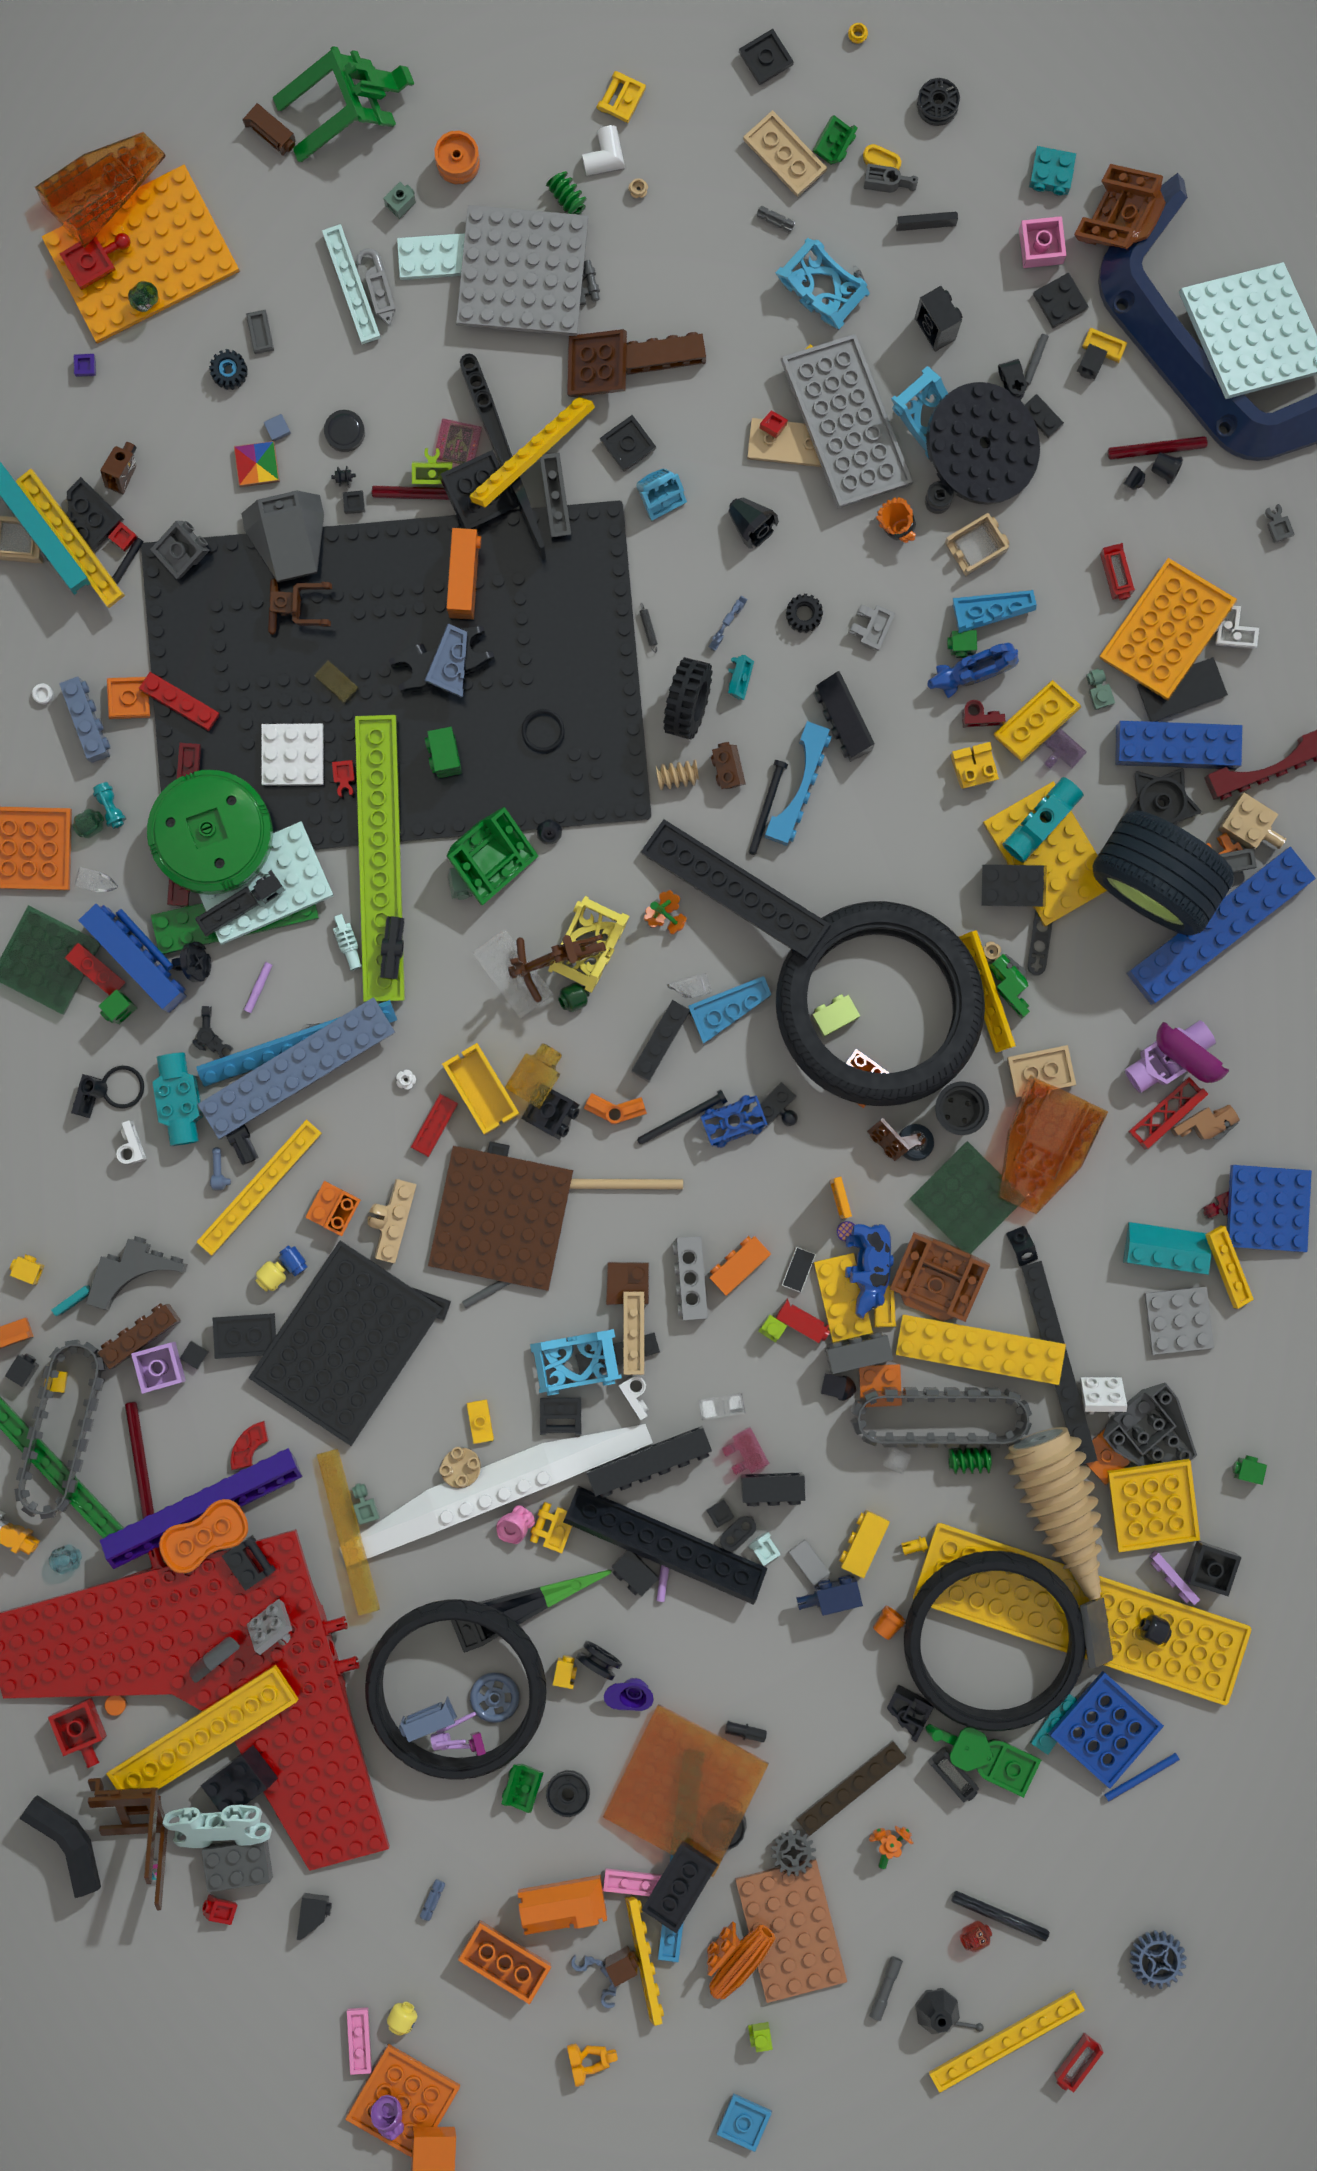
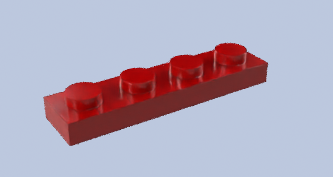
[139,672,220,731]

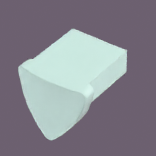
[748,1532,781,1566]

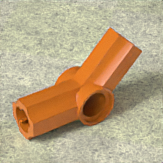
[584,1093,647,1124]

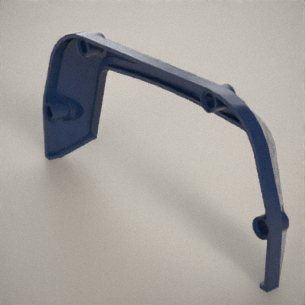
[1098,173,1317,461]

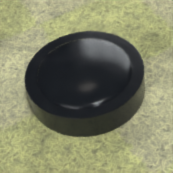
[324,410,365,452]

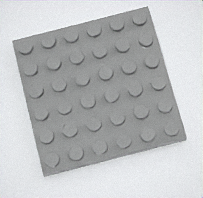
[456,205,588,336]

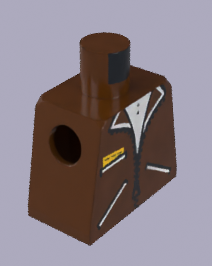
[100,442,137,495]

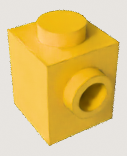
[10,1254,45,1285]

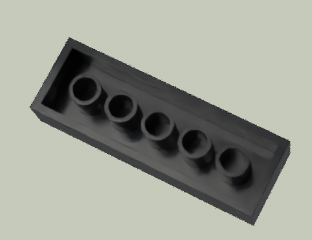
[587,1425,712,1498]

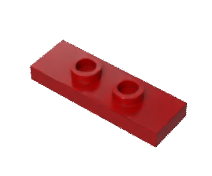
[64,942,126,996]
[411,1094,458,1157]

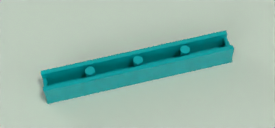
[0,462,91,595]

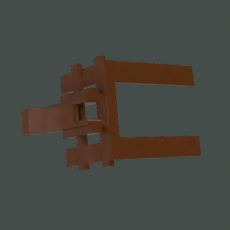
[88,1778,168,1911]

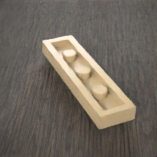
[624,1292,644,1375]

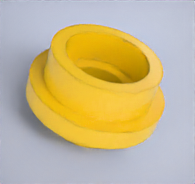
[848,23,868,44]

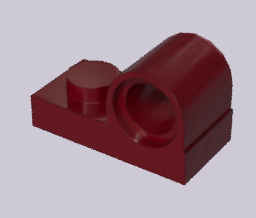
[962,700,1006,728]

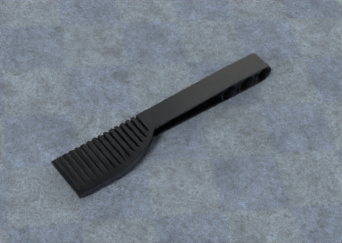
[460,353,546,560]

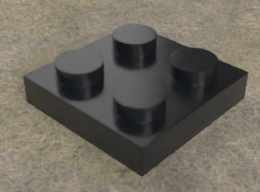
[739,29,794,85]
[1033,272,1089,328]
[600,415,656,472]

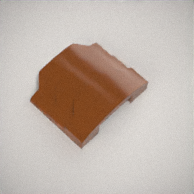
[1074,164,1166,249]
[890,1232,990,1322]

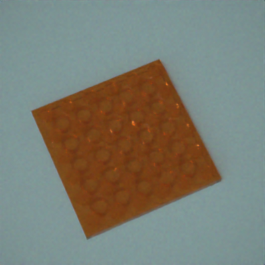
[603,1704,769,1877]

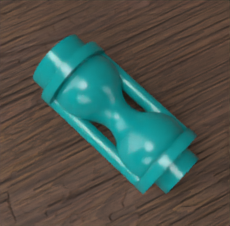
[93,782,126,829]

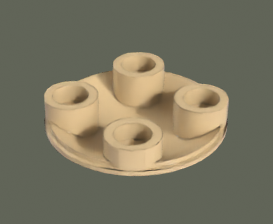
[440,1447,481,1488]

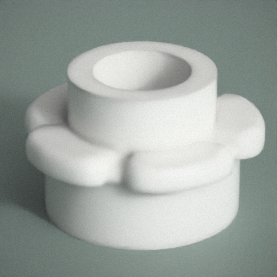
[396,1070,416,1090]

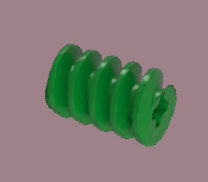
[546,171,587,215]
[948,1447,992,1474]

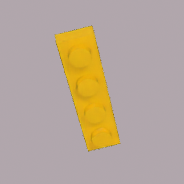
[1205,1226,1254,1309]

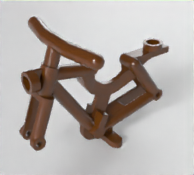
[508,934,606,1002]

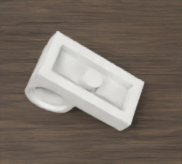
[116,1120,147,1165]
[618,1376,649,1420]

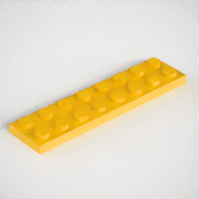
[896,1314,1066,1385]

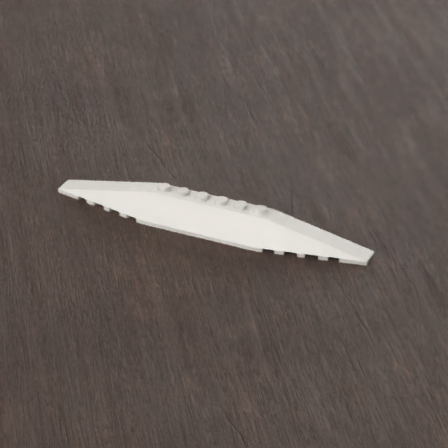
[339,1424,653,1567]

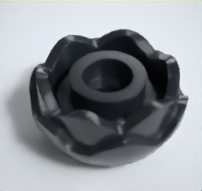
[537,819,562,844]

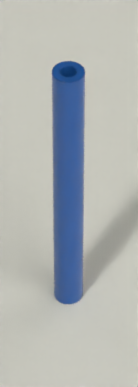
[116,909,173,971]
[1104,1753,1180,1802]

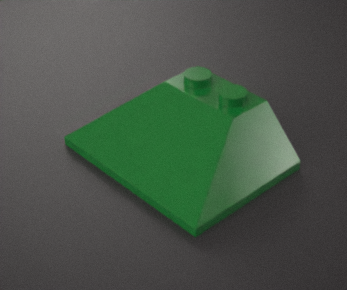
[446,807,538,905]

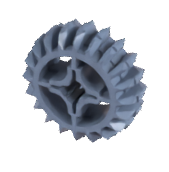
[1129,1930,1187,1989]

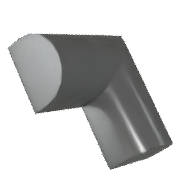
[189,1637,240,1683]

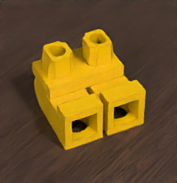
[950,742,999,789]

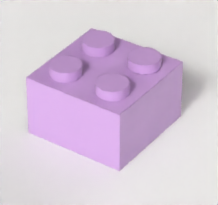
[131,1342,186,1394]

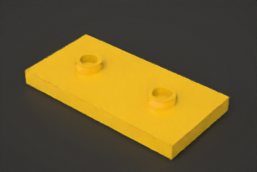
[993,680,1081,762]

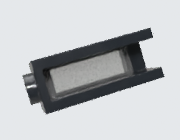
[928,1747,979,1802]

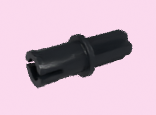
[725,1721,767,1742]

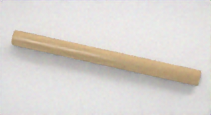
[570,1179,683,1189]

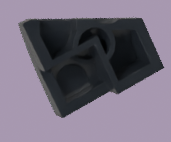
[887,1685,934,1742]

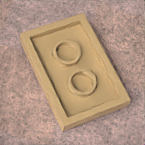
[1007,1045,1076,1098]

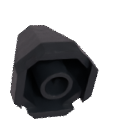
[728,497,779,549]
[915,1988,960,2034]

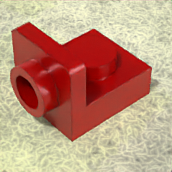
[202,1894,238,1925]

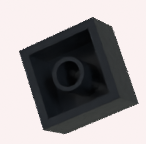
[1184,1541,1242,1597]

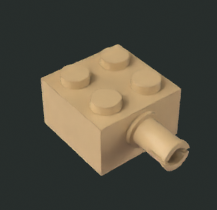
[1218,792,1286,850]

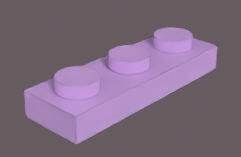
[1149,1551,1200,1605]

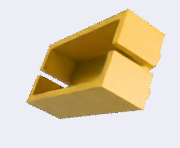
[442,1043,520,1135]

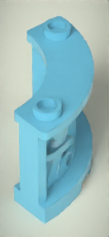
[775,238,870,330]
[891,366,948,459]
[530,1329,622,1396]

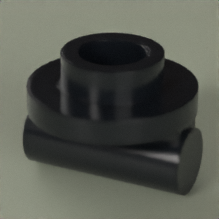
[1123,466,1145,490]

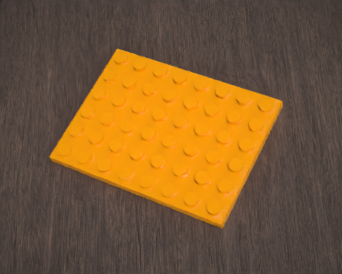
[41,164,240,344]

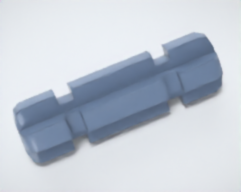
[420,1879,445,1921]

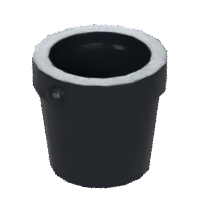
[1151,452,1183,484]

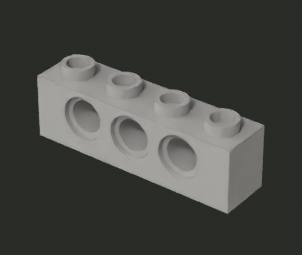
[673,1236,708,1320]

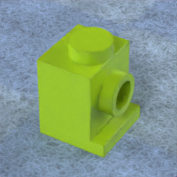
[758,1314,787,1342]
[748,2022,773,2052]

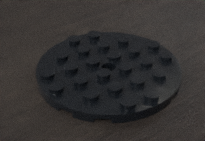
[926,382,1040,505]

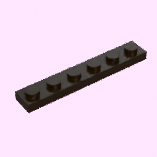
[796,1740,906,1836]

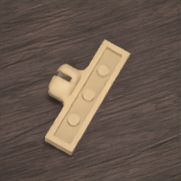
[368,1179,417,1263]

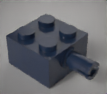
[796,1575,863,1616]

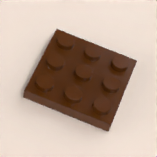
[567,329,627,397]

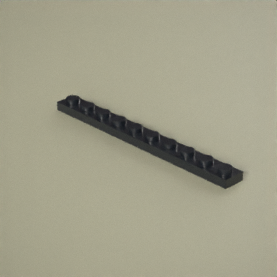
[1021,1261,1098,1465]

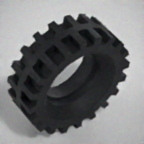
[663,657,713,740]

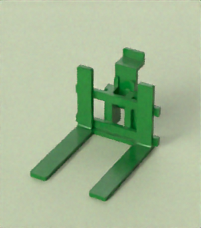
[273,46,414,162]

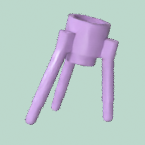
[431,1712,476,1751]

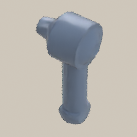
[210,1147,231,1190]

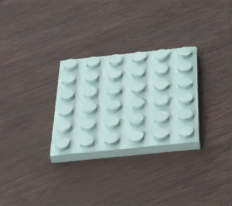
[1178,262,1317,399]

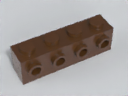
[97,1303,181,1369]

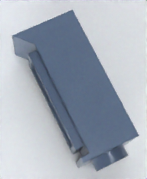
[399,1696,457,1742]

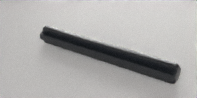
[951,1891,1050,1942]

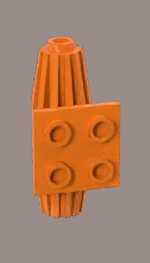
[707,1921,775,2000]

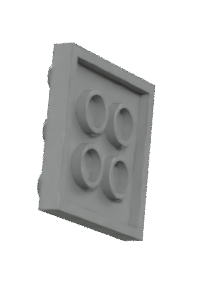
[1144,1287,1214,1355]

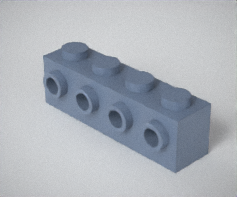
[59,676,111,763]

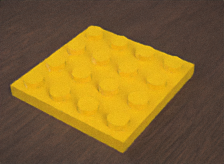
[1107,1459,1200,1552]

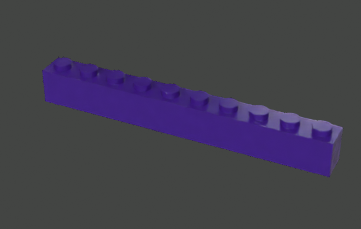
[100,1448,302,1569]

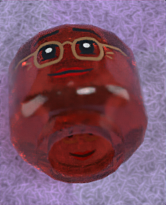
[960,1921,992,1953]

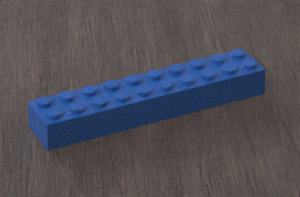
[1126,846,1316,1005]

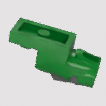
[989,953,1030,1019]

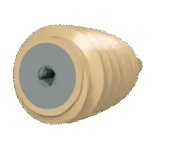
[1004,1427,1102,1600]

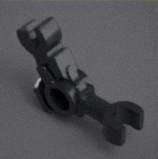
[192,1006,233,1058]

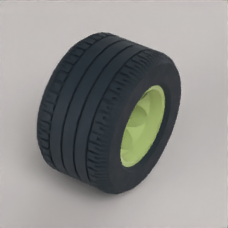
[1093,811,1234,936]

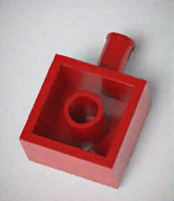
[48,1697,107,1768]

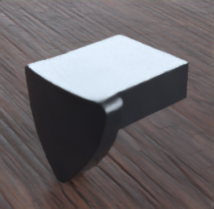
[821,1373,857,1401]

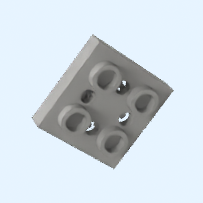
[247,1599,292,1655]

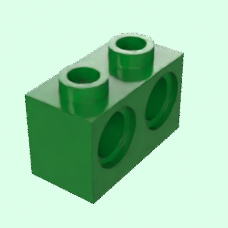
[99,989,138,1024]

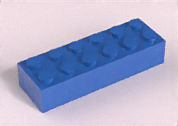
[1115,721,1243,770]
[78,904,187,1013]

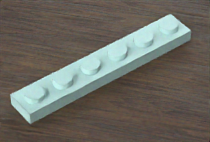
[322,224,381,345]

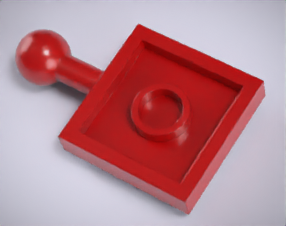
[59,233,131,290]

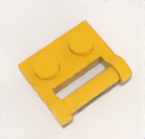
[596,71,646,123]

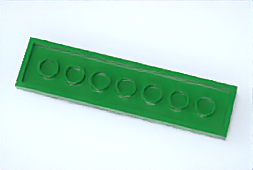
[151,903,319,955]

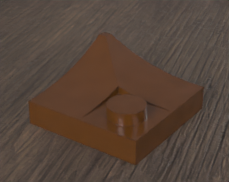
[606,1262,649,1305]

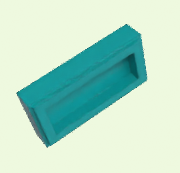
[51,1286,91,1316]

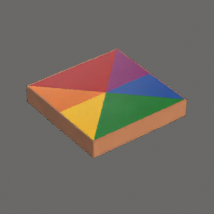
[234,441,280,488]

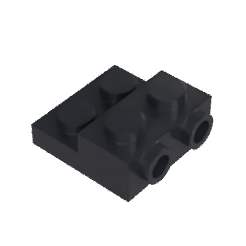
[521,1083,580,1140]

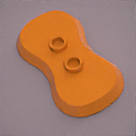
[159,1499,248,1573]

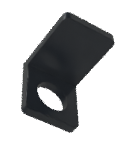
[1006,1226,1038,1266]

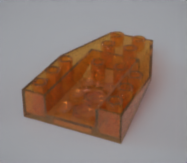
[35,132,166,248]
[999,1075,1108,1214]

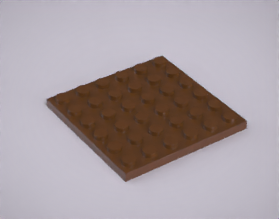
[428,1146,574,1291]

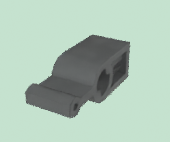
[864,164,918,193]

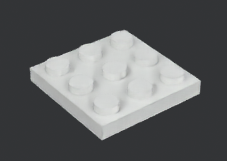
[262,723,324,786]

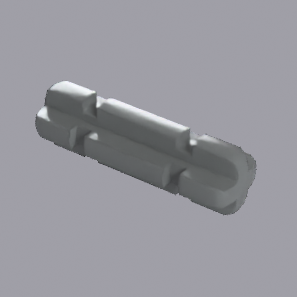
[757,206,795,232]

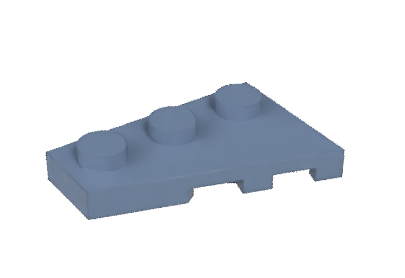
[424,624,467,697]

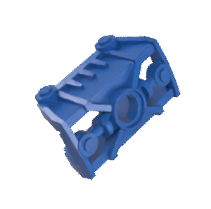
[700,1095,767,1148]

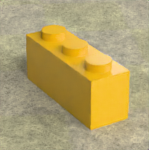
[839,1510,890,1578]

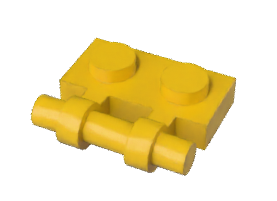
[529,1502,572,1553]

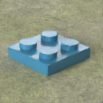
[717,2093,772,2152]

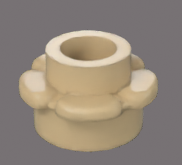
[628,178,648,198]
[983,942,1001,962]

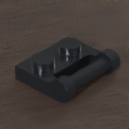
[540,1398,582,1435]
[222,1535,276,1591]

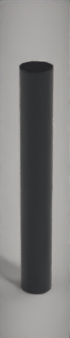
[112,537,144,585]

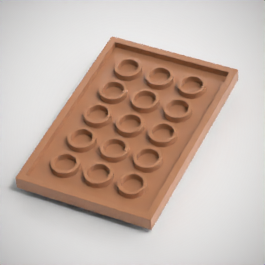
[735,1860,847,2003]

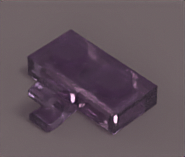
[1043,728,1087,769]

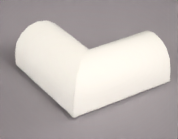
[582,125,625,176]
[1216,606,1259,649]

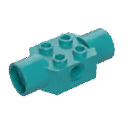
[1002,777,1084,863]
[152,1052,203,1146]

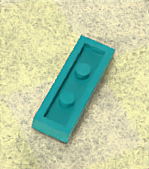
[1030,1694,1077,1755]

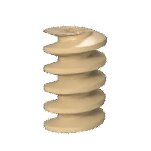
[656,759,699,790]

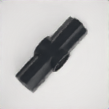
[380,916,405,980]
[226,1124,259,1165]

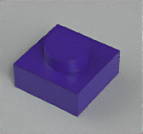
[74,354,96,377]

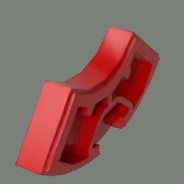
[231,1421,269,1470]

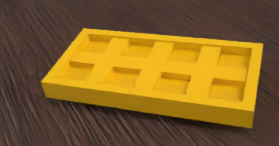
[814,1253,873,1342]

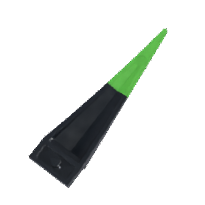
[451,1570,612,1653]

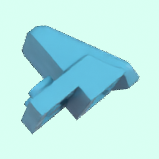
[636,469,687,521]

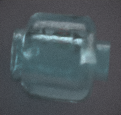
[49,1544,82,1574]

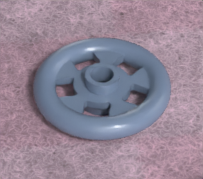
[470,1673,519,1723]

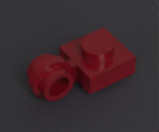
[1203,1191,1229,1219]

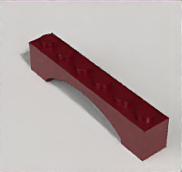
[1204,730,1317,801]

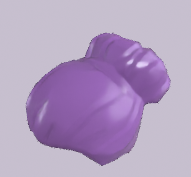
[371,2095,404,2141]

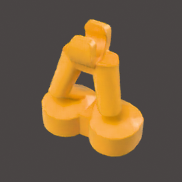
[567,2043,618,2087]

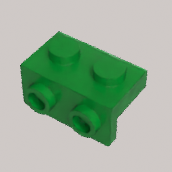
[813,115,858,165]
[501,1764,544,1813]

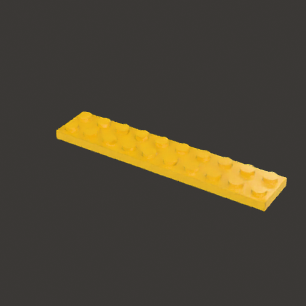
[106,1665,299,1790]

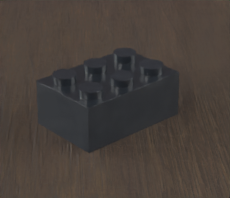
[915,286,963,352]
[981,865,1047,907]
[741,1472,805,1506]
[200,1745,278,1812]

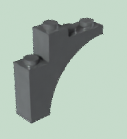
[86,1236,188,1310]

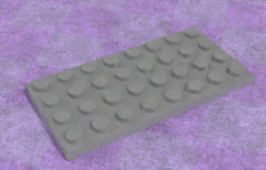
[781,334,913,508]

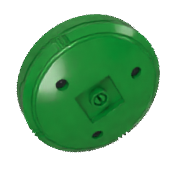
[147,770,273,895]

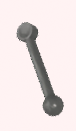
[955,2021,984,2032]

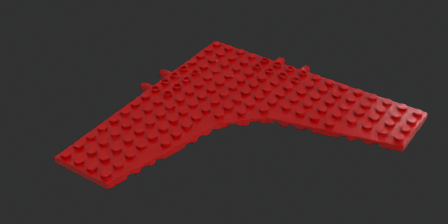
[0,1529,390,1871]

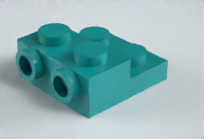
[1029,146,1077,196]

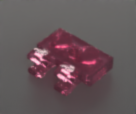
[722,1427,769,1475]

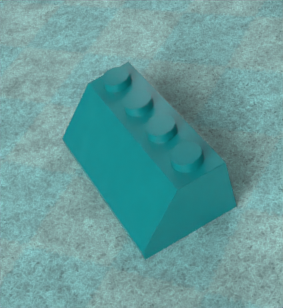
[1123,1222,1211,1275]

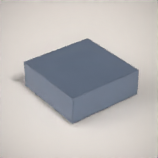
[264,414,291,441]

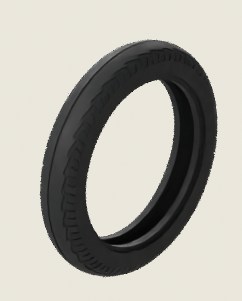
[776,901,985,1106]

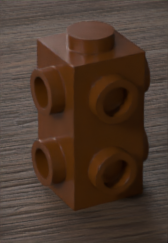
[711,742,746,789]

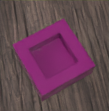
[468,1732,486,1756]

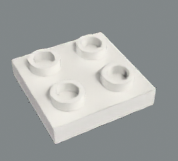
[1080,1377,1127,1415]

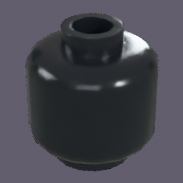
[1139,1614,1172,1645]

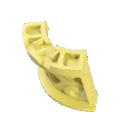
[548,896,630,993]

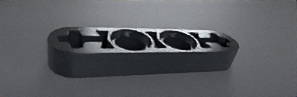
[1027,910,1053,976]

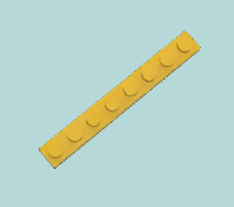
[469,397,595,507]
[16,469,125,608]
[197,1119,322,1256]
[929,1990,1085,2093]

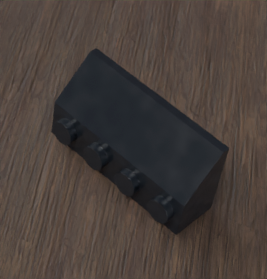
[814,671,875,761]

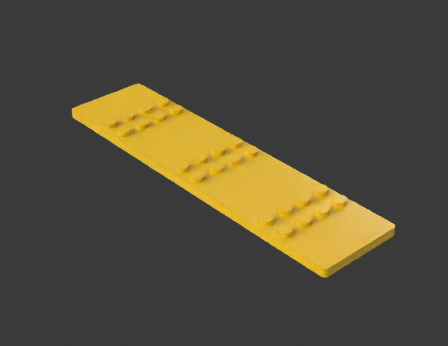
[912,1522,1252,1705]

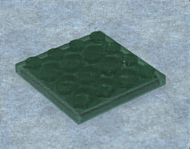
[0,905,101,1015]
[909,1141,1025,1254]

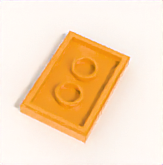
[830,1176,852,1219]

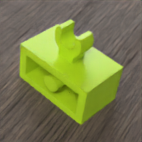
[412,448,452,484]

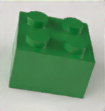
[425,727,462,778]

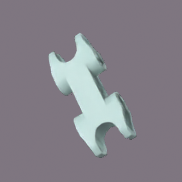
[163,1805,272,1848]

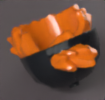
[876,497,916,543]

